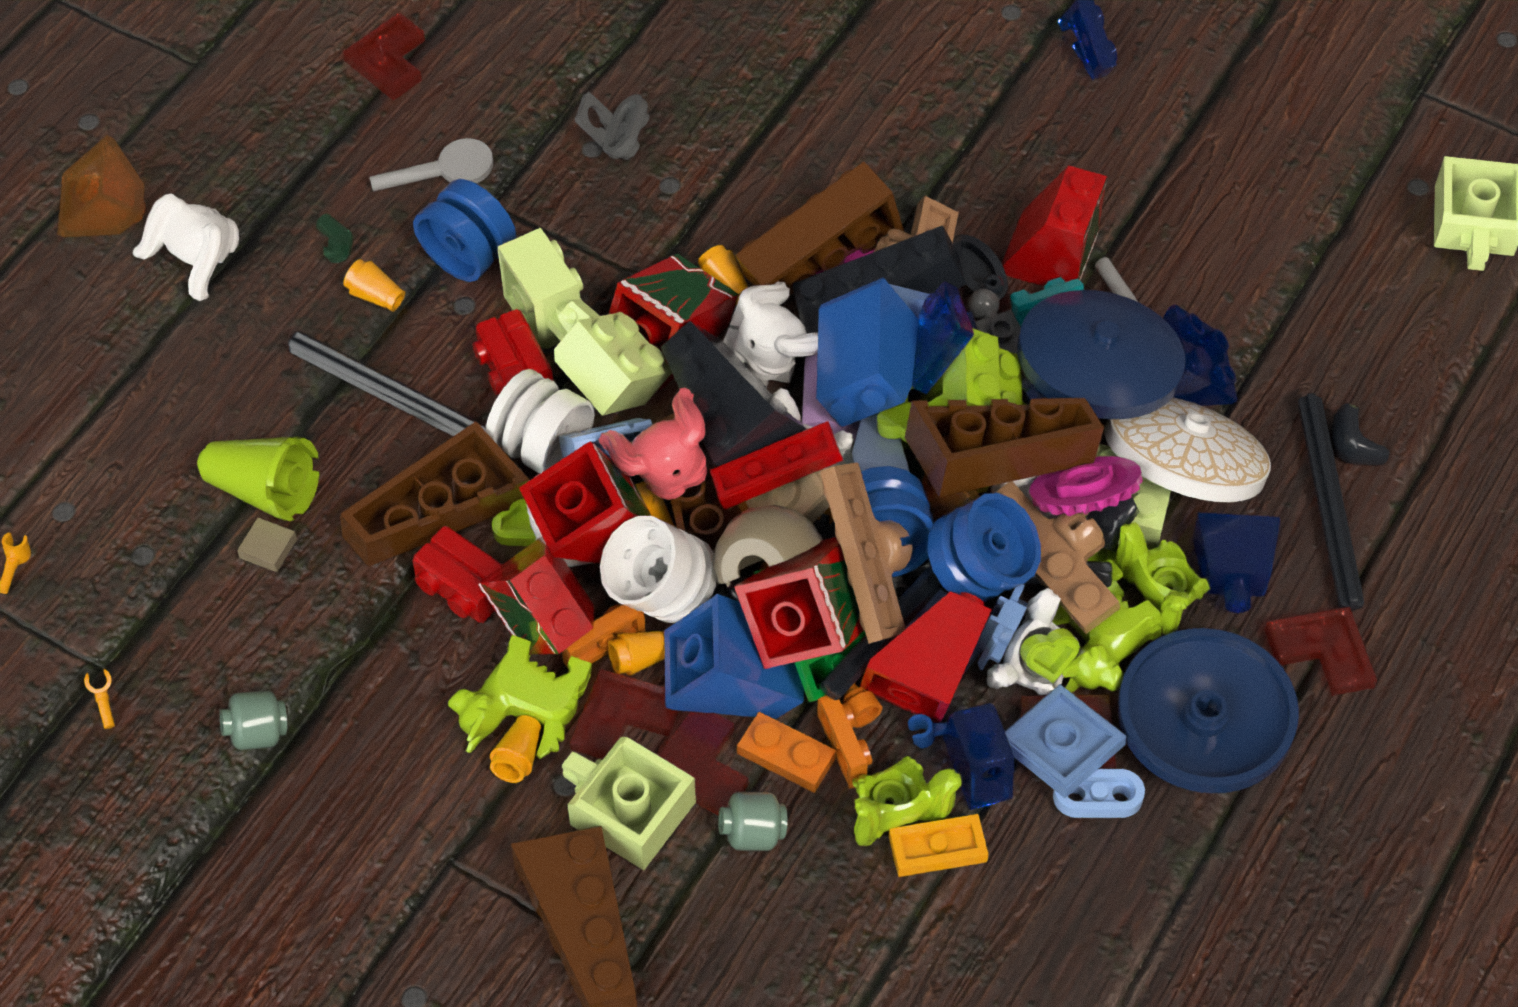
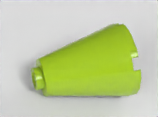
[197,436,319,521]

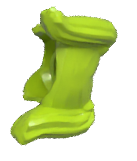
[1115,522,1210,635]
[852,756,962,846]

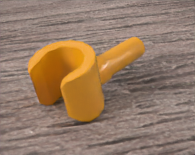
[0,533,31,594]
[84,669,115,729]

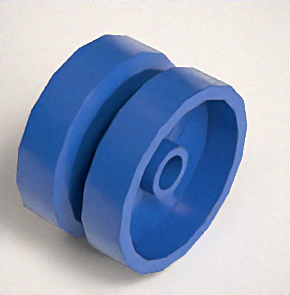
[413,178,516,282]
[861,466,934,577]
[928,493,1041,602]

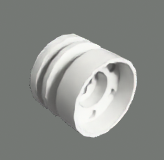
[485,369,595,474]
[600,516,717,623]

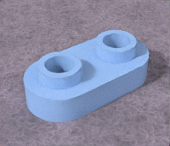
[1053,769,1145,818]

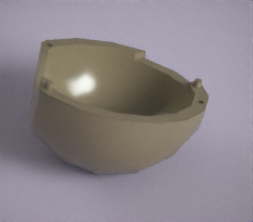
[713,505,823,587]

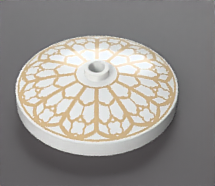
[1105,398,1271,502]

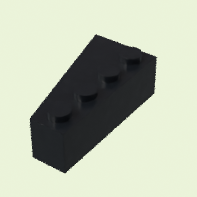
[793,225,966,355]
[661,321,807,466]

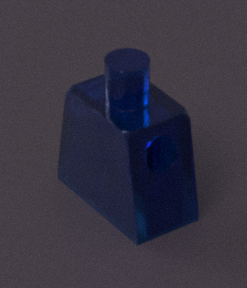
[1193,512,1280,613]
[943,703,1014,810]

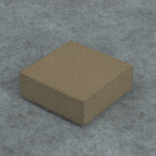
[237,518,297,572]

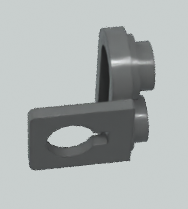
[575,92,650,160]

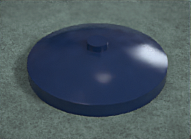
[1017,290,1185,419]
[1118,628,1299,793]

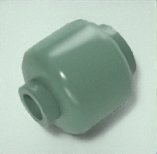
[220,690,287,750]
[718,791,787,851]

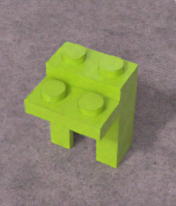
[894,326,1023,451]

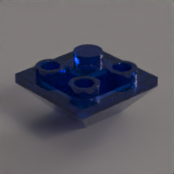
[1163,304,1238,406]

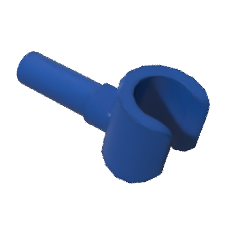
[908,714,971,748]

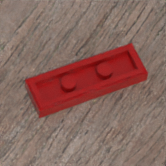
[710,421,843,510]

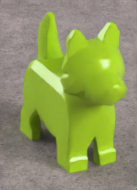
[1052,559,1162,693]
[448,635,592,759]

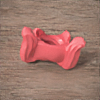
[598,387,707,500]

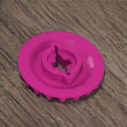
[1029,456,1143,516]

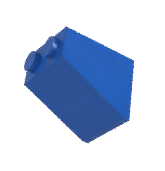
[816,277,933,427]
[664,594,804,719]

